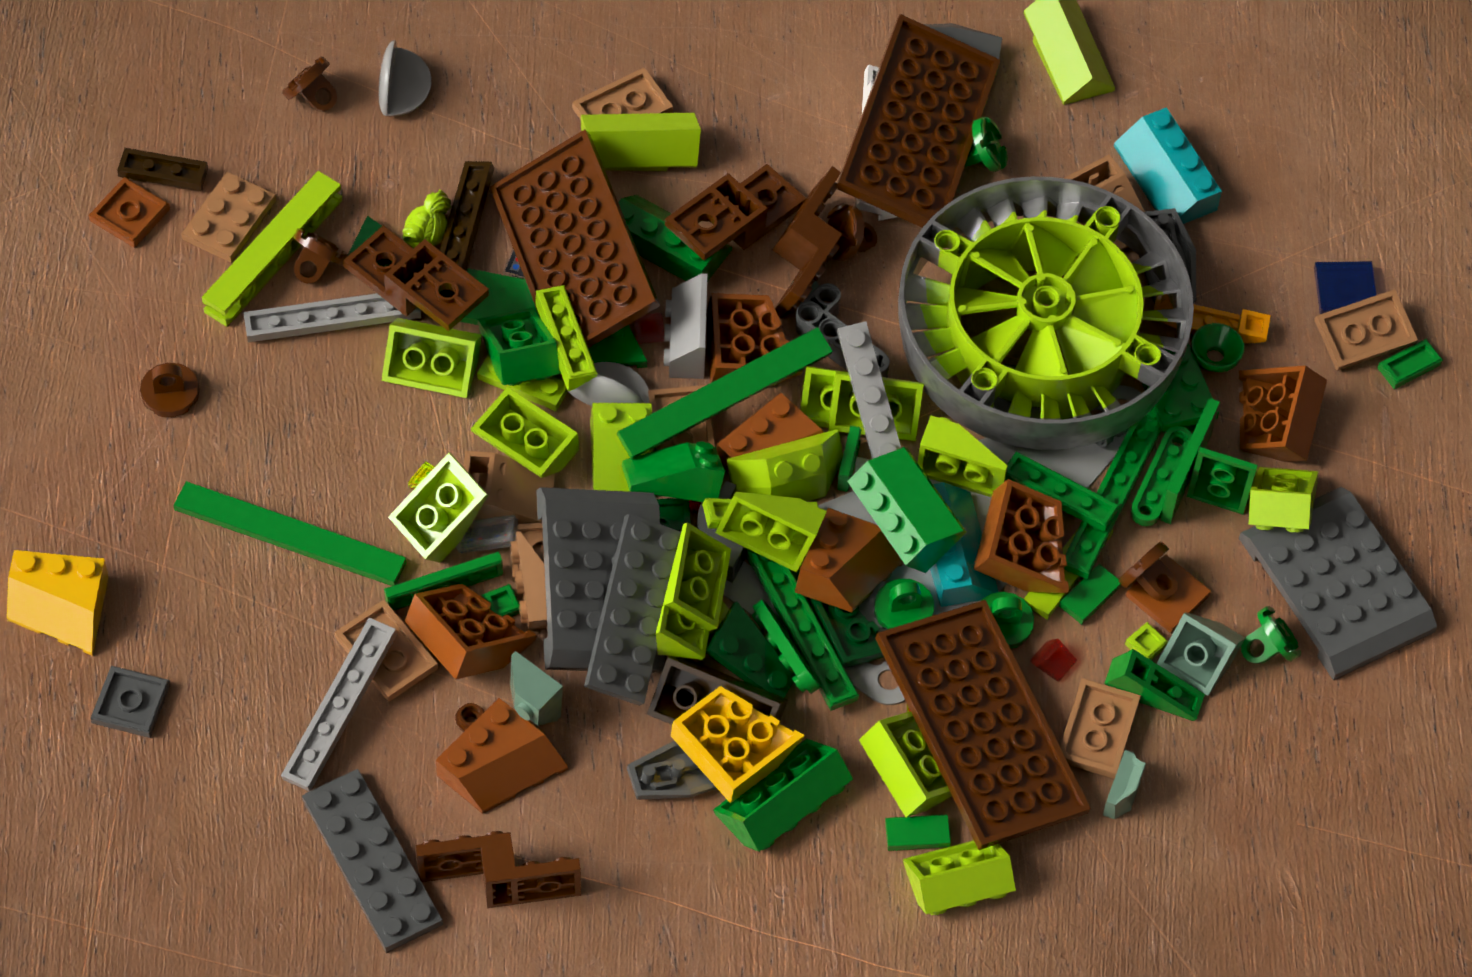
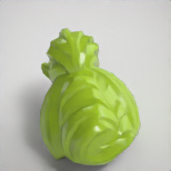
[402,189,452,248]

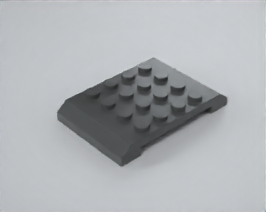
[536,487,667,673]
[1239,487,1437,680]

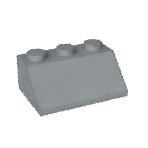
[664,274,707,379]

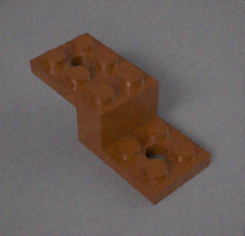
[665,164,806,261]
[772,166,842,319]
[343,225,489,332]
[416,831,581,908]

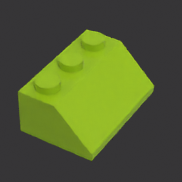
[381,318,482,398]
[471,387,579,478]
[859,711,952,818]
[903,840,1016,915]

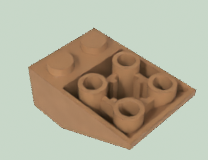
[1064,154,1145,251]
[463,451,555,524]
[510,531,547,631]

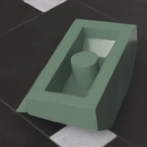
[1103,750,1146,819]

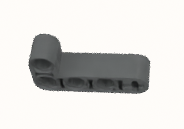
[795,283,890,378]

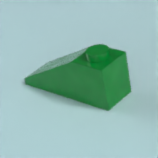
[1104,649,1205,721]

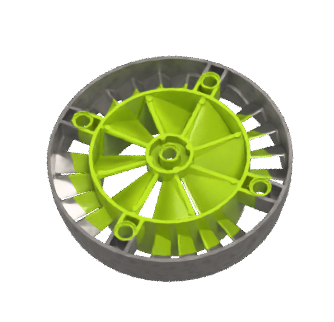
[898,176,1194,450]

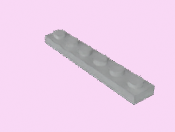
[243,293,421,343]
[837,321,901,459]
[281,618,398,792]

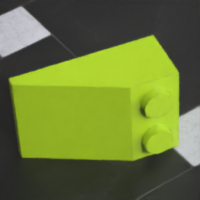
[590,403,653,492]
[918,416,1008,497]
[388,453,489,563]
[1248,467,1319,532]
[715,492,827,572]

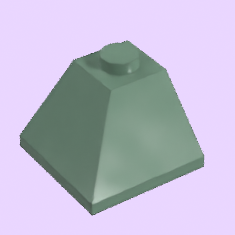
[1157,612,1245,695]
[510,651,563,726]

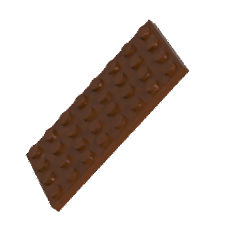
[837,14,1000,228]
[490,129,660,348]
[875,600,1091,850]

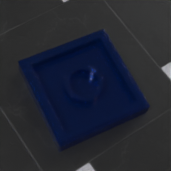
[1314,261,1377,314]

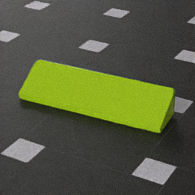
[535,285,598,391]

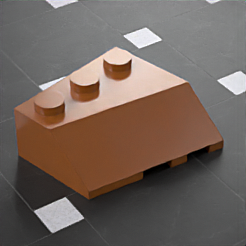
[706,293,803,387]
[1239,365,1327,462]
[717,393,841,474]
[973,479,1069,593]
[795,508,904,613]
[404,584,537,680]
[435,698,568,814]

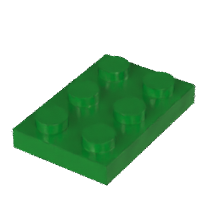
[1141,344,1219,432]

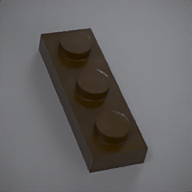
[117,148,208,191]

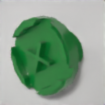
[964,116,1008,172]
[874,579,934,629]
[981,592,1034,649]
[1241,606,1302,663]

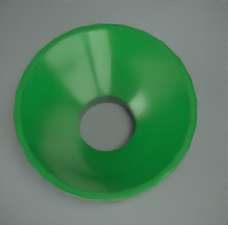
[1191,323,1244,372]

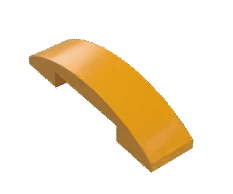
[1154,294,1271,343]

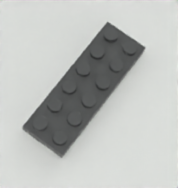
[584,513,681,706]
[302,769,443,953]

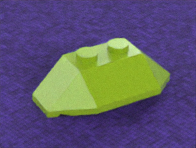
[727,429,843,501]

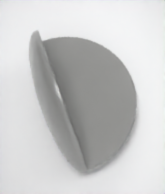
[379,40,431,116]
[566,362,649,406]

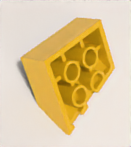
[7,550,109,656]
[671,686,805,803]

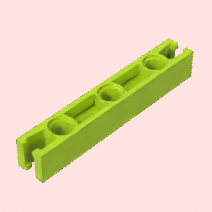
[202,171,342,327]

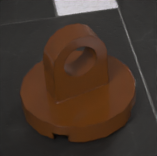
[282,56,337,111]
[827,203,877,261]
[293,228,348,284]
[140,362,200,418]
[1118,542,1178,601]

